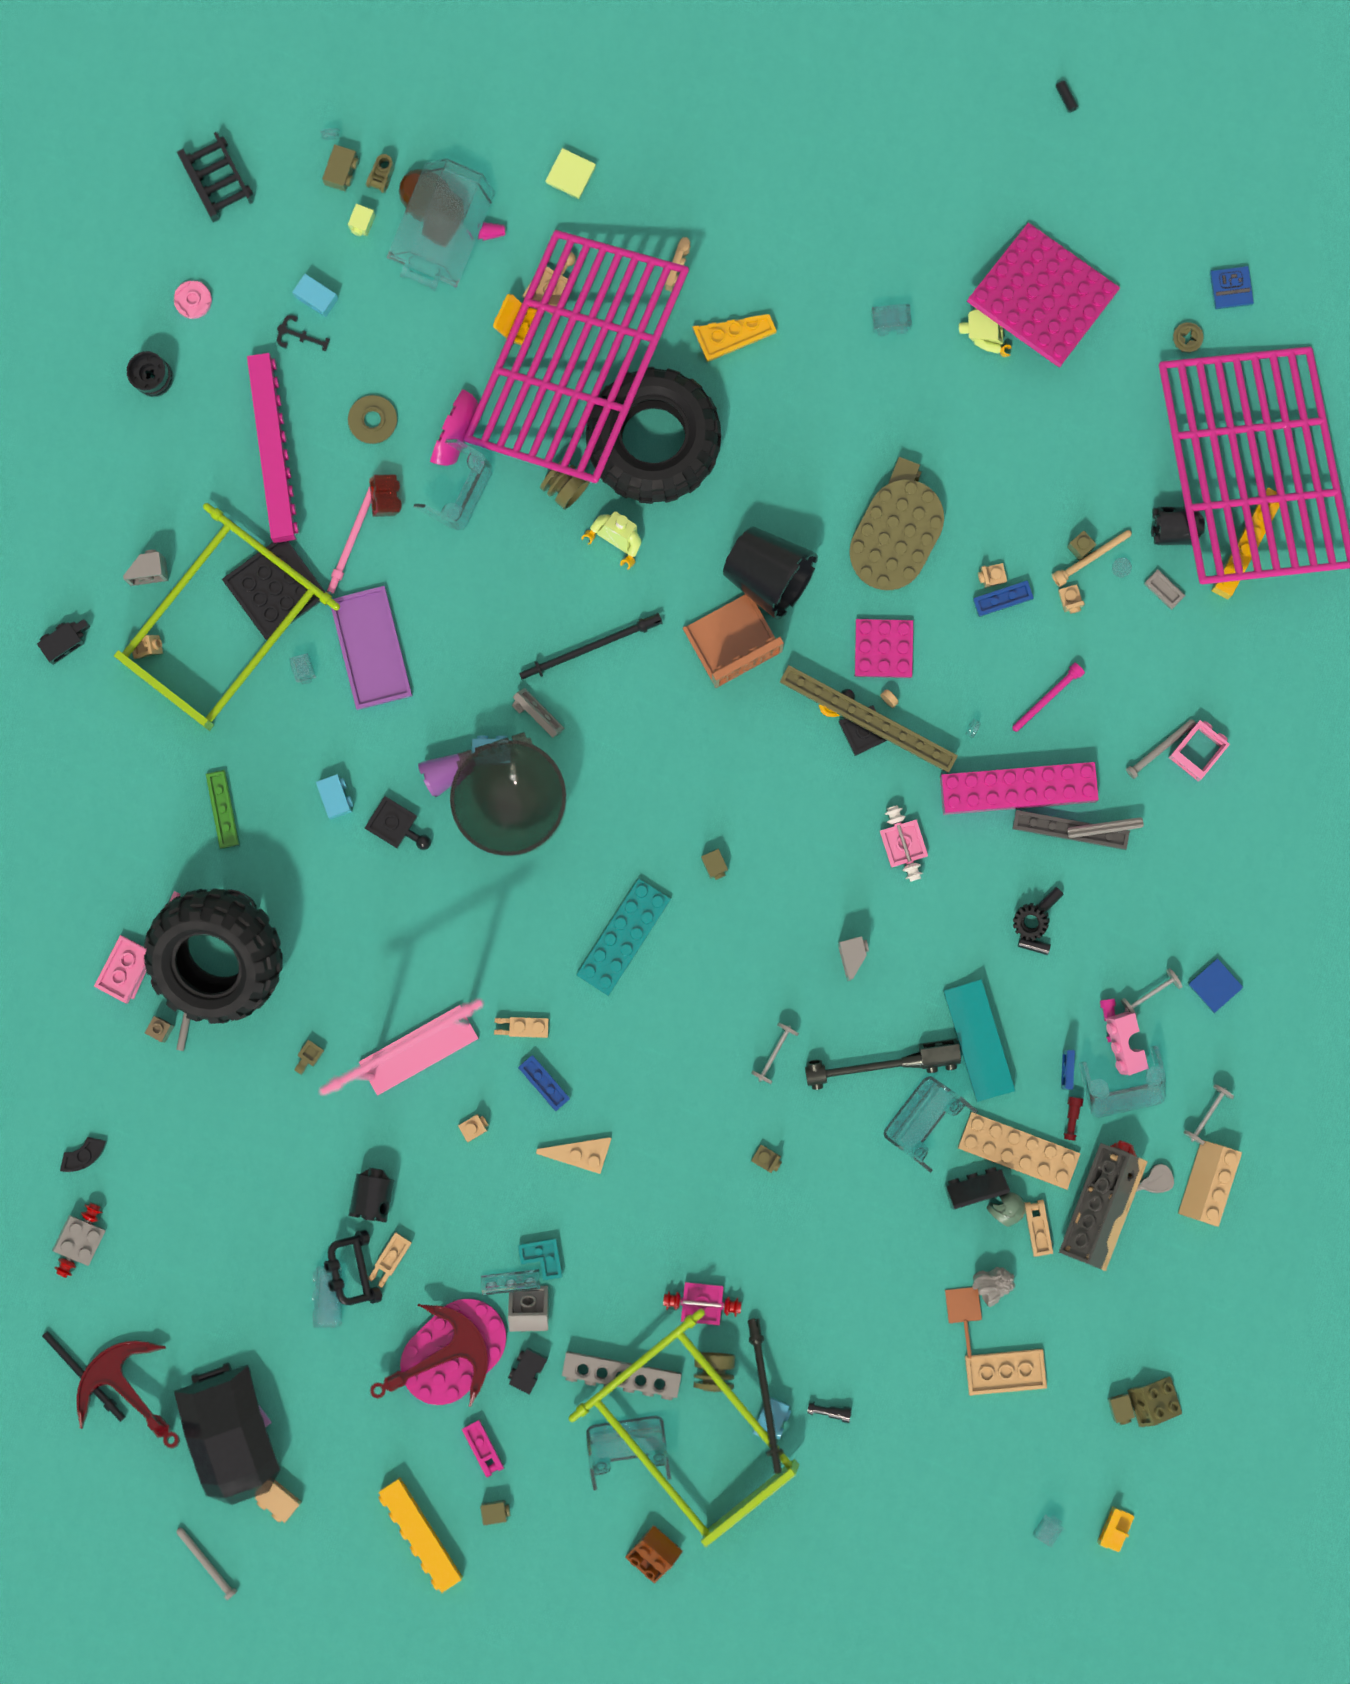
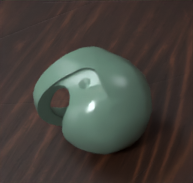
[986,1192,1026,1227]

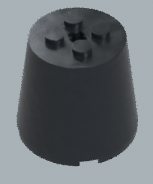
[723,527,818,620]

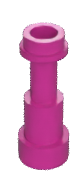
[1100,999,1116,1042]

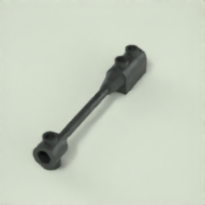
[805,1038,961,1090]

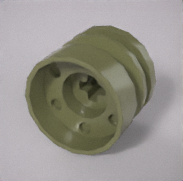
[540,460,590,510]
[693,1352,735,1392]

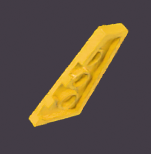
[692,314,777,362]

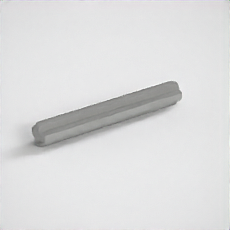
[1067,817,1144,838]

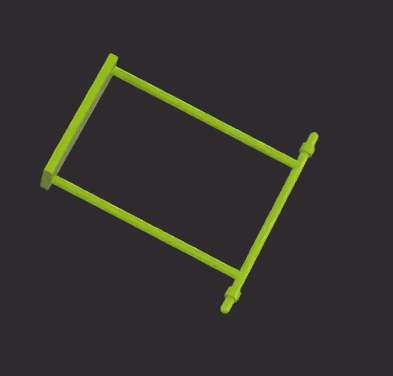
[114,503,340,731]
[568,1309,800,1547]

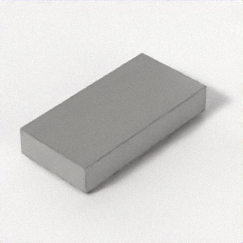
[1144,570,1186,610]

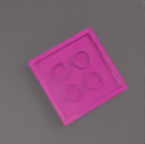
[855,619,913,678]

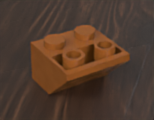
[625,1525,683,1583]

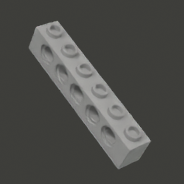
[562,1351,681,1400]

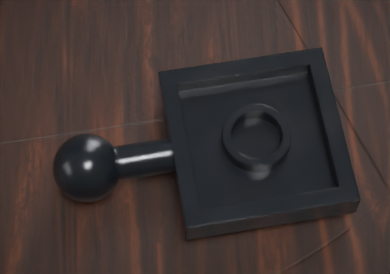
[838,689,887,756]
[365,796,431,850]

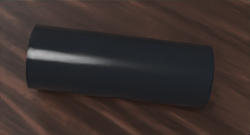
[1055,80,1079,113]
[1039,887,1064,913]
[1018,936,1051,955]

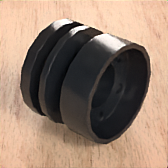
[127,351,173,397]

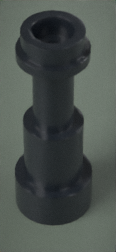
[807,1402,852,1423]

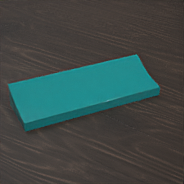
[943,979,1015,1102]

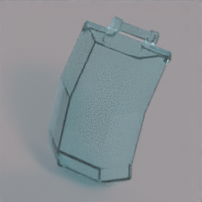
[387,158,495,291]

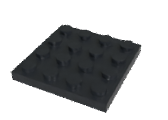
[222,541,325,641]

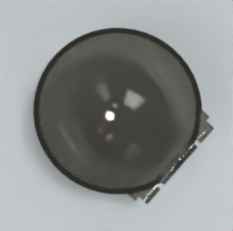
[450,732,567,856]

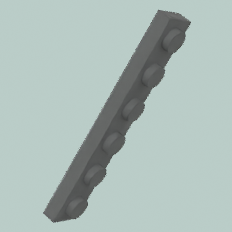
[1012,810,1130,850]

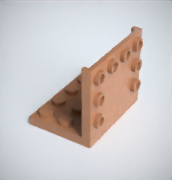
[683,594,784,688]

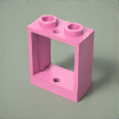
[1168,720,1230,781]

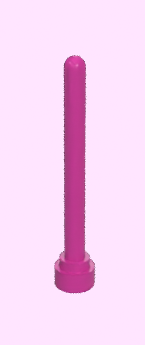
[1012,662,1085,732]

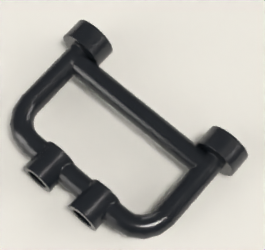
[324,1230,382,1306]

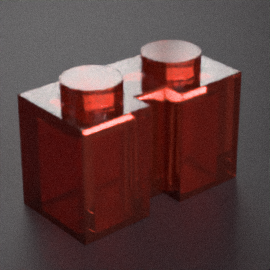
[369,475,402,517]

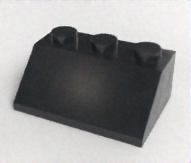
[944,1167,1010,1210]

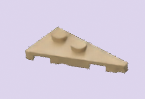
[536,1138,612,1174]

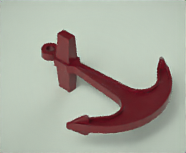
[370,1304,488,1407]
[76,1341,180,1449]

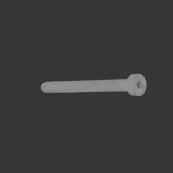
[1126,719,1196,779]
[176,1527,238,1600]

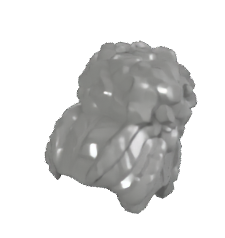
[973,1267,1015,1307]

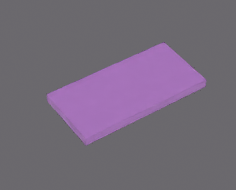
[331,586,412,710]

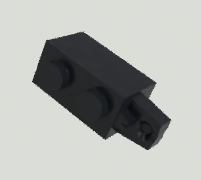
[37,619,90,665]

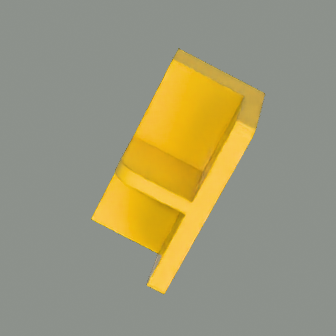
[1097,1506,1134,1552]

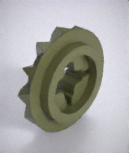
[1173,322,1204,353]

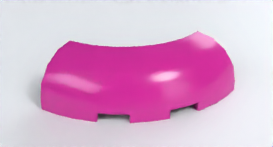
[430,389,478,466]

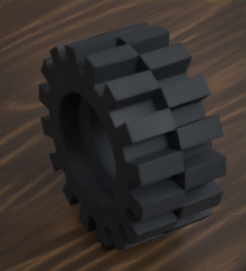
[1013,903,1050,940]

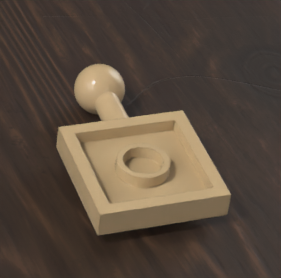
[523,252,576,315]

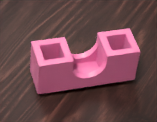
[1106,1012,1149,1075]

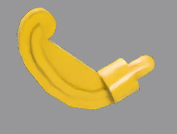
[819,705,840,717]

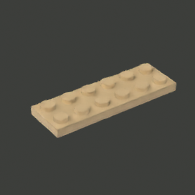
[958,1112,1081,1190]

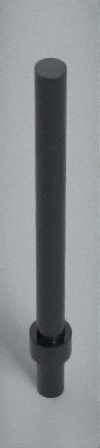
[42,1331,126,1422]

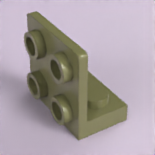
[1128,1376,1182,1427]

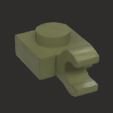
[294,1040,324,1075]

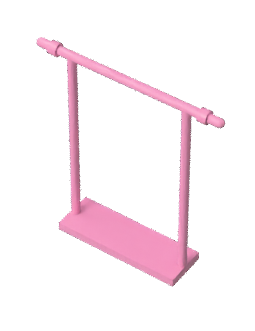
[320,999,483,1096]

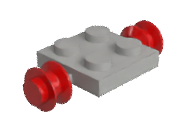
[52,1202,105,1278]

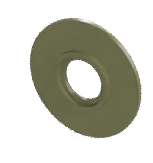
[348,395,397,444]

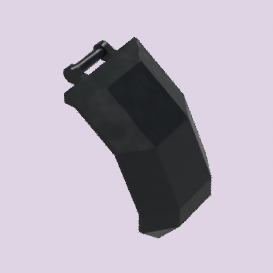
[174,1362,281,1505]

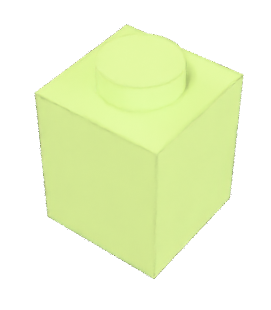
[348,204,376,236]

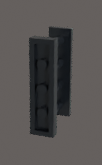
[177,132,254,223]

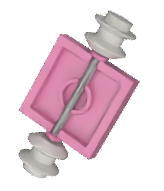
[880,805,928,882]

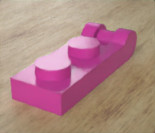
[462,1419,504,1478]

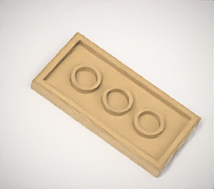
[965,1349,1047,1396]

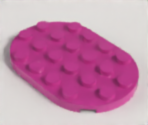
[400,1299,506,1405]

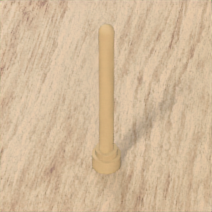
[1052,530,1132,587]

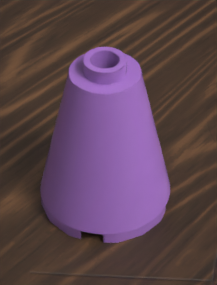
[418,752,474,797]

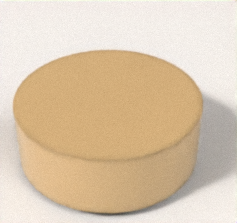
[880,689,899,708]

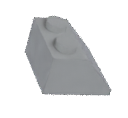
[123,550,168,586]
[838,936,869,981]
[508,1286,549,1332]

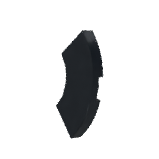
[60,1137,107,1172]

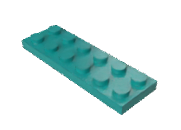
[576,879,671,996]

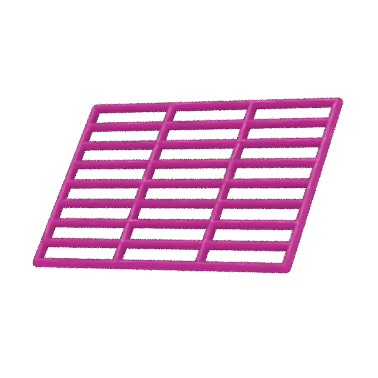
[464,230,689,483]
[1159,346,1350,585]

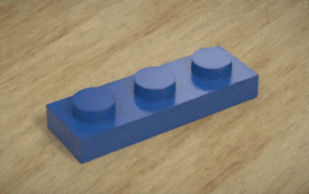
[973,580,1034,617]
[518,1055,570,1111]

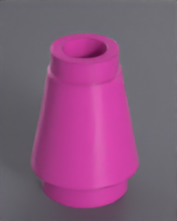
[477,222,505,241]

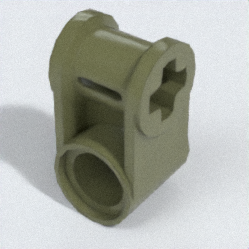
[366,154,395,193]

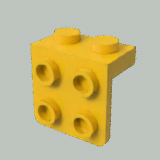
[493,294,537,346]

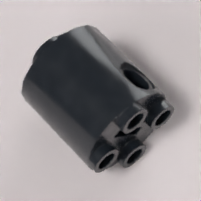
[1151,507,1205,545]
[348,1168,395,1222]

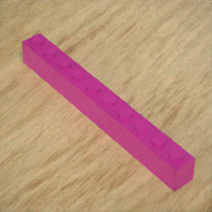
[247,353,299,543]

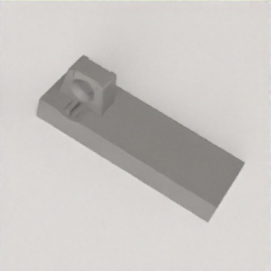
[512,688,565,738]

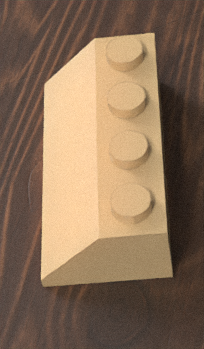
[1178,1140,1242,1227]

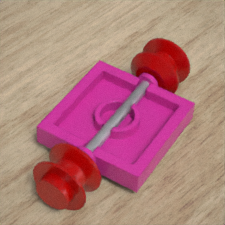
[663,1282,742,1325]

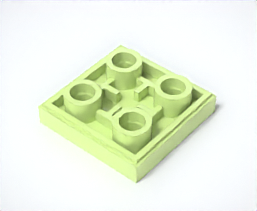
[545,148,596,199]

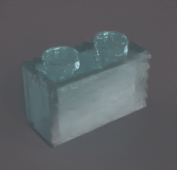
[871,304,912,336]

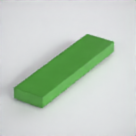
[206,770,240,849]

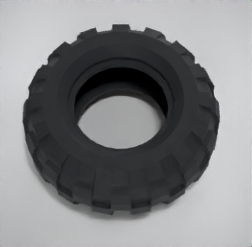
[585,367,721,504]
[144,888,283,1024]

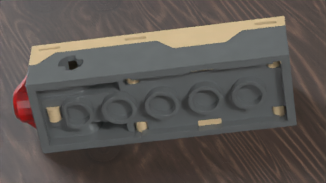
[1059,1140,1147,1271]

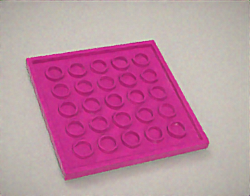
[967,222,1120,368]

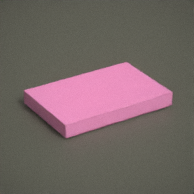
[94,935,146,1004]

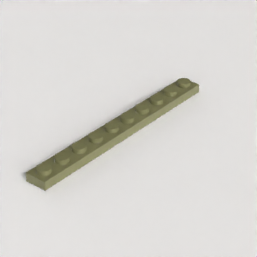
[779,665,958,773]

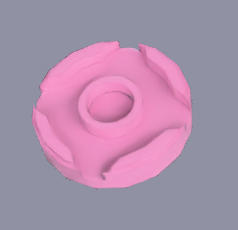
[174,281,212,319]

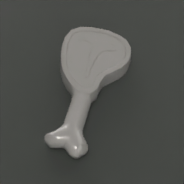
[1136,1164,1174,1193]

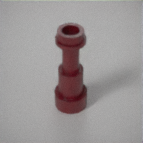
[1063,1096,1084,1141]

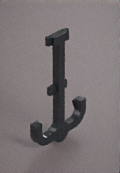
[277,315,330,352]

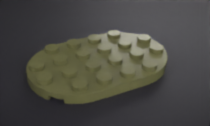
[850,480,944,590]

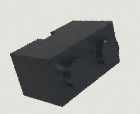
[508,1347,548,1395]

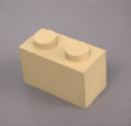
[255,1480,302,1523]

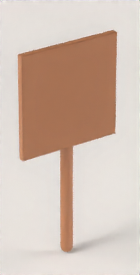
[945,1287,982,1359]

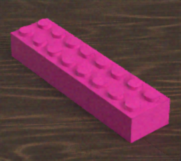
[940,762,1099,815]

